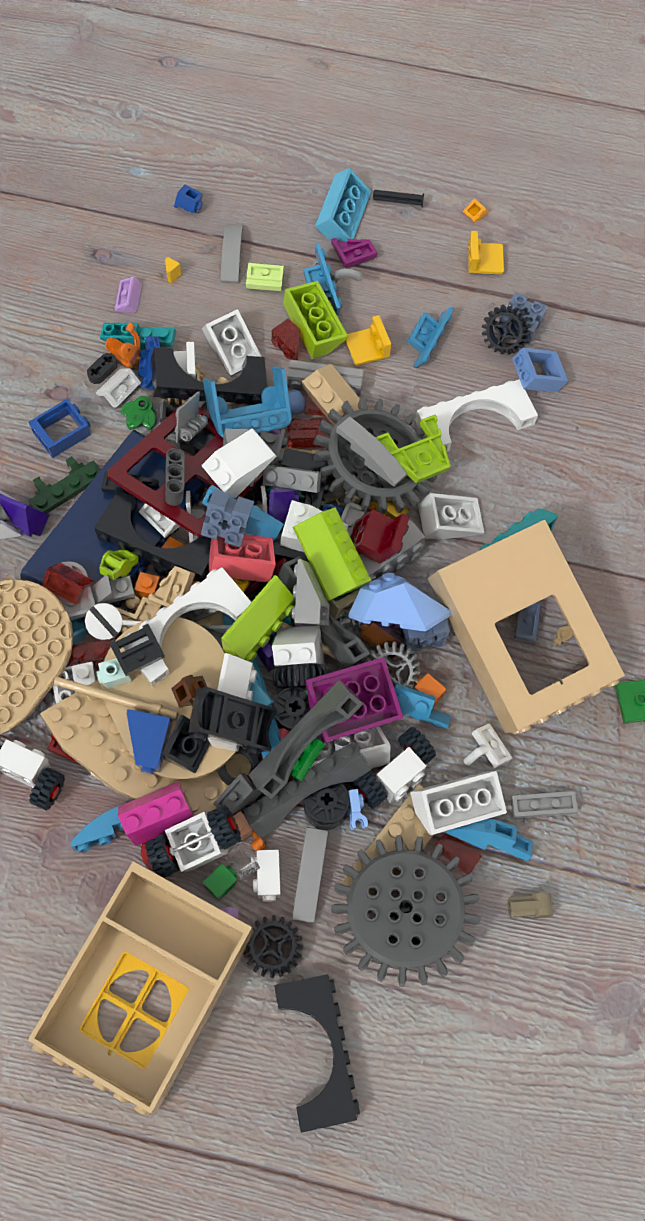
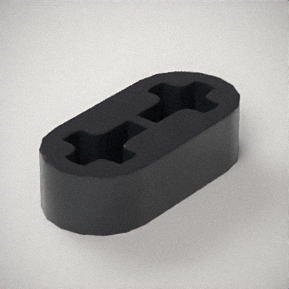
[87,353,117,384]

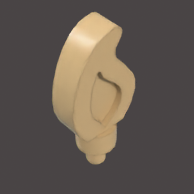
[553,625,573,647]

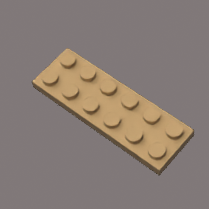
[340,784,434,913]

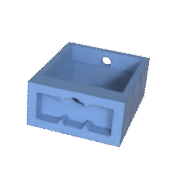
[512,348,568,392]

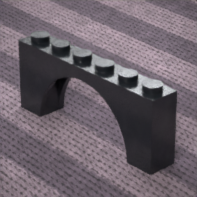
[151,347,268,405]
[273,448,331,562]
[94,490,211,583]
[274,974,360,1133]

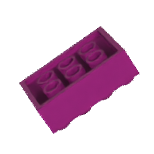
[305,657,403,743]

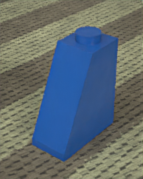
[126,709,173,775]

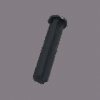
[373,190,424,208]

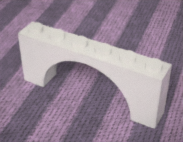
[415,379,538,452]
[122,567,251,687]

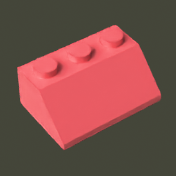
[209,534,276,582]

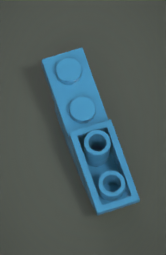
[202,485,284,541]
[70,803,126,852]
[445,818,533,862]

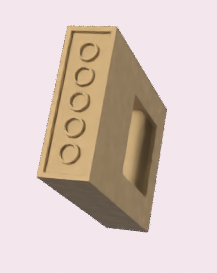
[428,520,625,734]

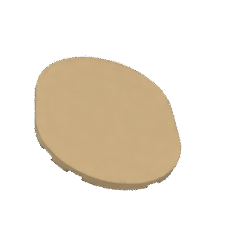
[0,580,73,735]
[101,617,236,780]

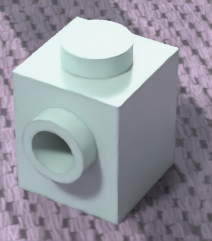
[96,658,132,689]

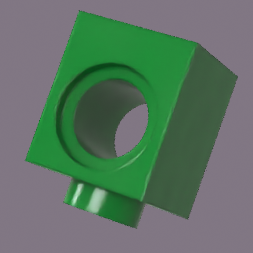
[203,864,238,901]

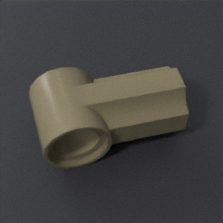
[507,892,554,918]

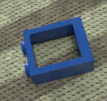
[29,399,91,458]

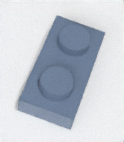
[514,603,541,643]

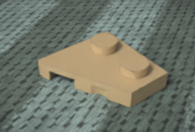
[148,566,195,607]

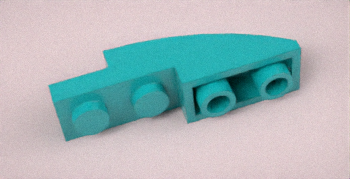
[100,323,177,350]

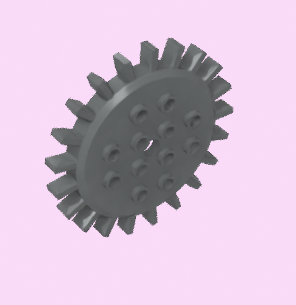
[313,397,438,515]
[331,835,481,987]

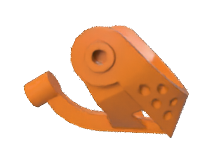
[105,323,140,368]

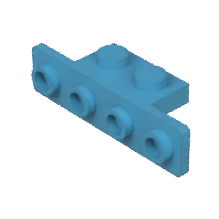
[303,243,342,315]
[407,306,454,367]
[394,683,451,728]

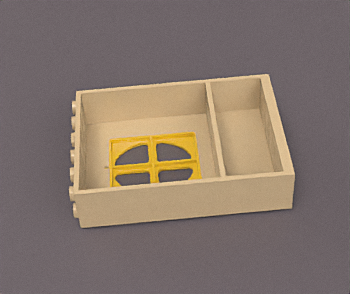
[28,861,254,1116]

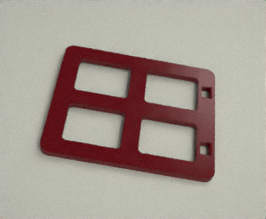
[107,403,264,537]

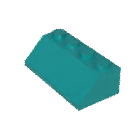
[479,509,558,551]

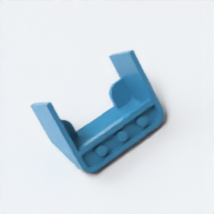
[203,366,292,438]

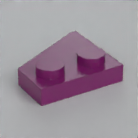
[331,238,377,268]

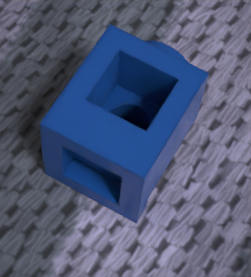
[174,184,203,213]

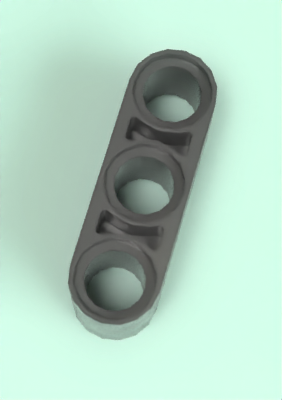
[165,448,185,506]

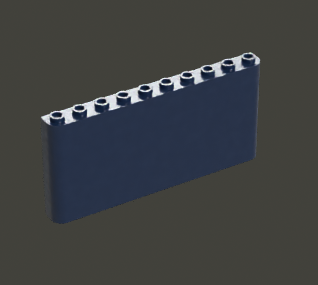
[20,430,210,619]

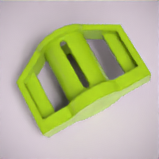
[99,550,139,581]

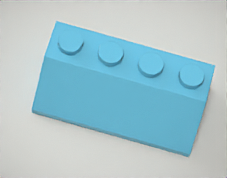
[315,168,371,242]

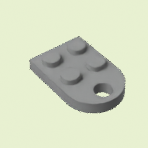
[46,562,95,621]

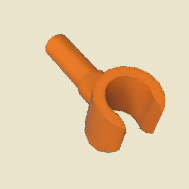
[250,829,266,851]

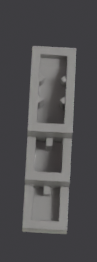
[336,417,407,487]
[292,827,328,923]

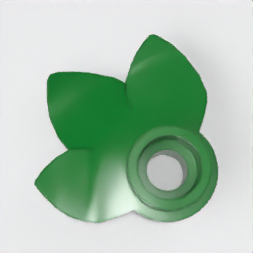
[120,396,156,430]

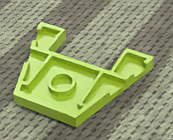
[375,414,451,483]

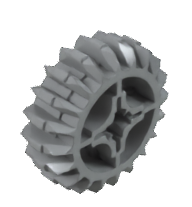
[366,641,420,689]

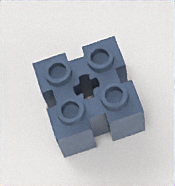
[499,292,548,345]
[201,489,254,547]
[400,618,450,652]

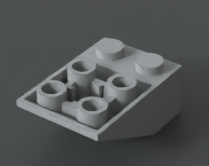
[292,559,330,626]

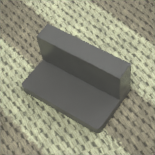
[213,773,262,816]

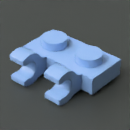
[348,789,368,830]

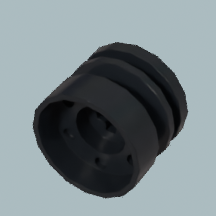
[273,686,310,731]
[303,783,350,830]

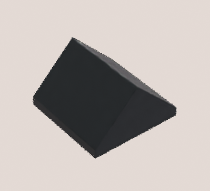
[161,715,210,773]

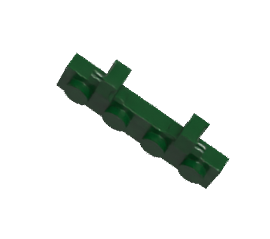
[28,456,101,513]

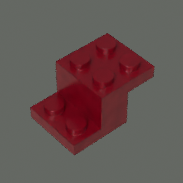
[350,509,410,564]

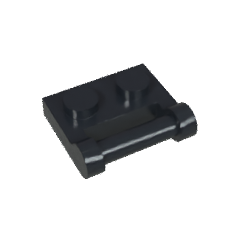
[109,624,165,676]

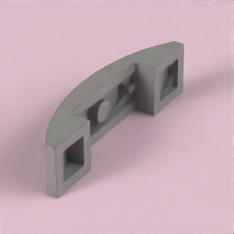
[221,224,243,284]

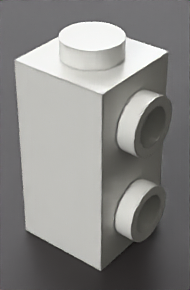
[253,850,280,902]

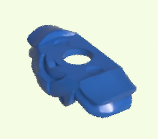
[138,335,160,390]

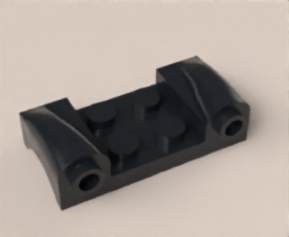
[188,687,277,755]

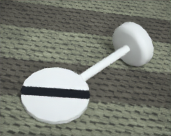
[85,603,142,640]

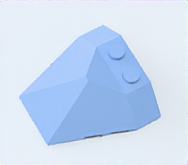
[349,573,452,631]

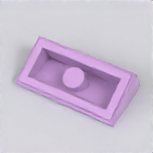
[114,276,142,313]

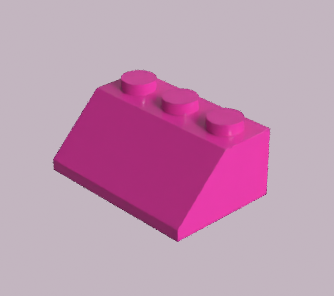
[117,781,195,846]

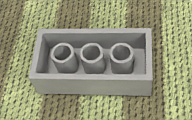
[359,519,426,586]

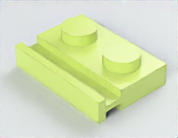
[246,263,284,291]

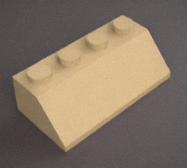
[302,364,360,426]

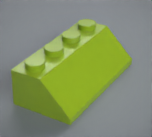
[283,281,348,359]
[292,507,371,601]
[221,575,295,662]

